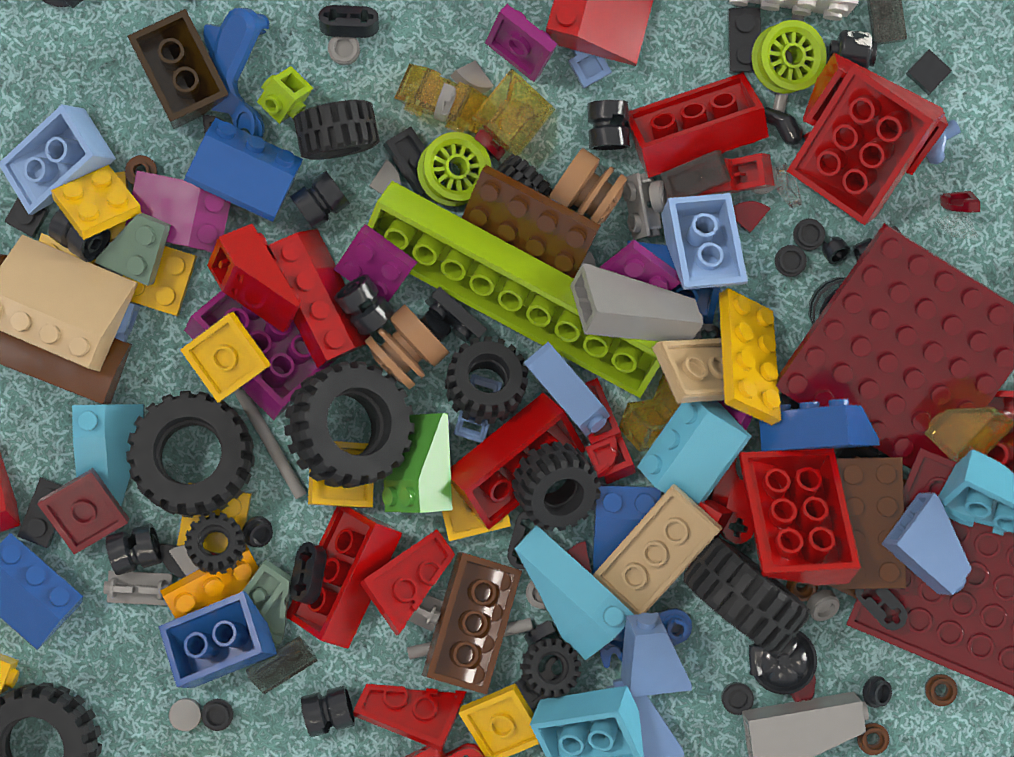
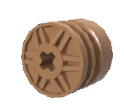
[549,148,628,225]
[365,304,450,390]

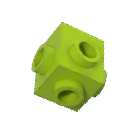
[257,66,313,124]

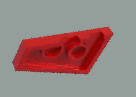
[359,529,455,636]
[353,684,467,752]

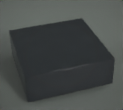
[905,49,952,95]

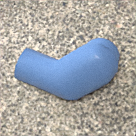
[926,119,961,164]

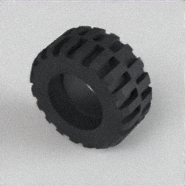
[284,361,415,488]
[126,390,255,518]
[684,537,810,654]
[0,682,102,757]

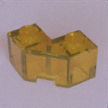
[394,63,492,134]
[619,374,681,452]

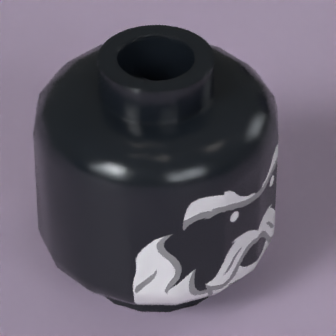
[829,30,877,69]

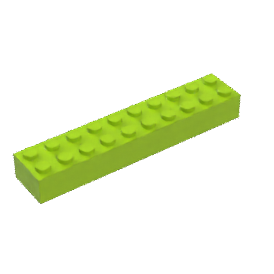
[367,181,660,398]

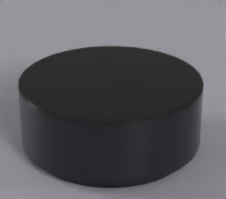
[419,310,451,342]
[721,682,754,715]

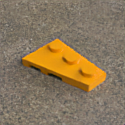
[160,544,259,619]

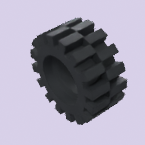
[496,154,552,198]
[184,512,246,575]
[520,638,581,697]

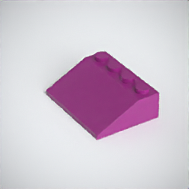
[184,290,337,420]

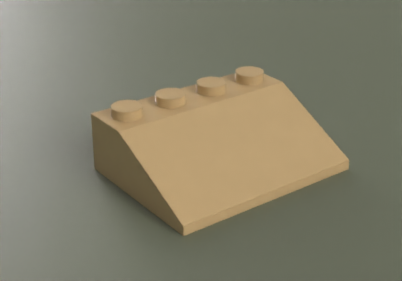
[0,235,138,372]

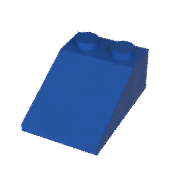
[592,484,661,575]

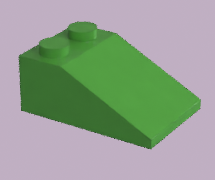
[382,413,452,513]

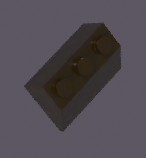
[127,9,229,129]

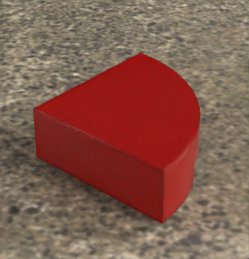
[585,435,618,478]

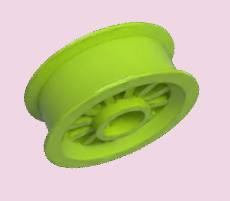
[751,20,827,94]
[417,132,492,206]

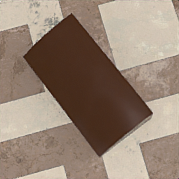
[0,331,132,404]
[421,552,522,695]

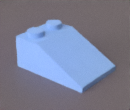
[0,104,116,215]
[661,193,748,290]

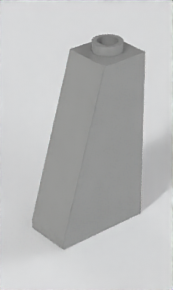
[570,263,703,341]
[742,691,869,757]

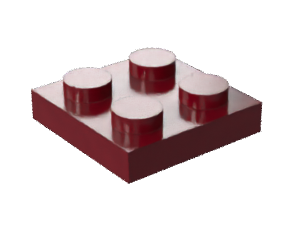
[37,468,130,555]

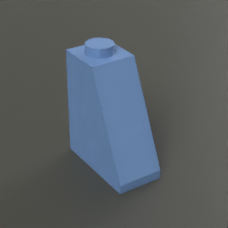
[524,342,610,437]
[882,493,972,595]
[621,612,692,697]
[607,678,685,757]

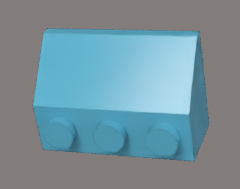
[637,400,752,505]
[530,686,644,757]

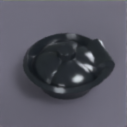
[749,631,817,695]

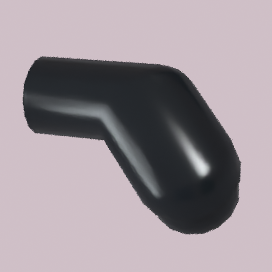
[764,107,803,145]

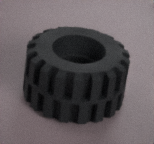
[293,100,380,160]
[445,336,528,425]
[512,442,601,531]

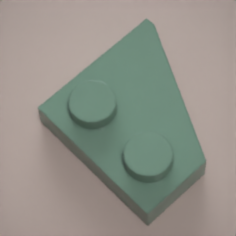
[95,213,171,286]
[242,559,292,645]

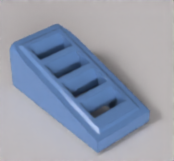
[453,374,502,443]

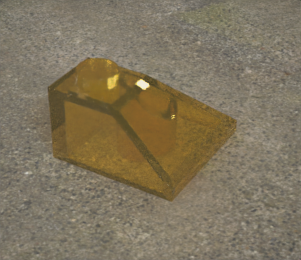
[471,69,556,156]
[924,407,1014,463]

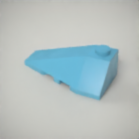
[72,404,144,507]
[938,449,1014,535]
[514,525,634,660]

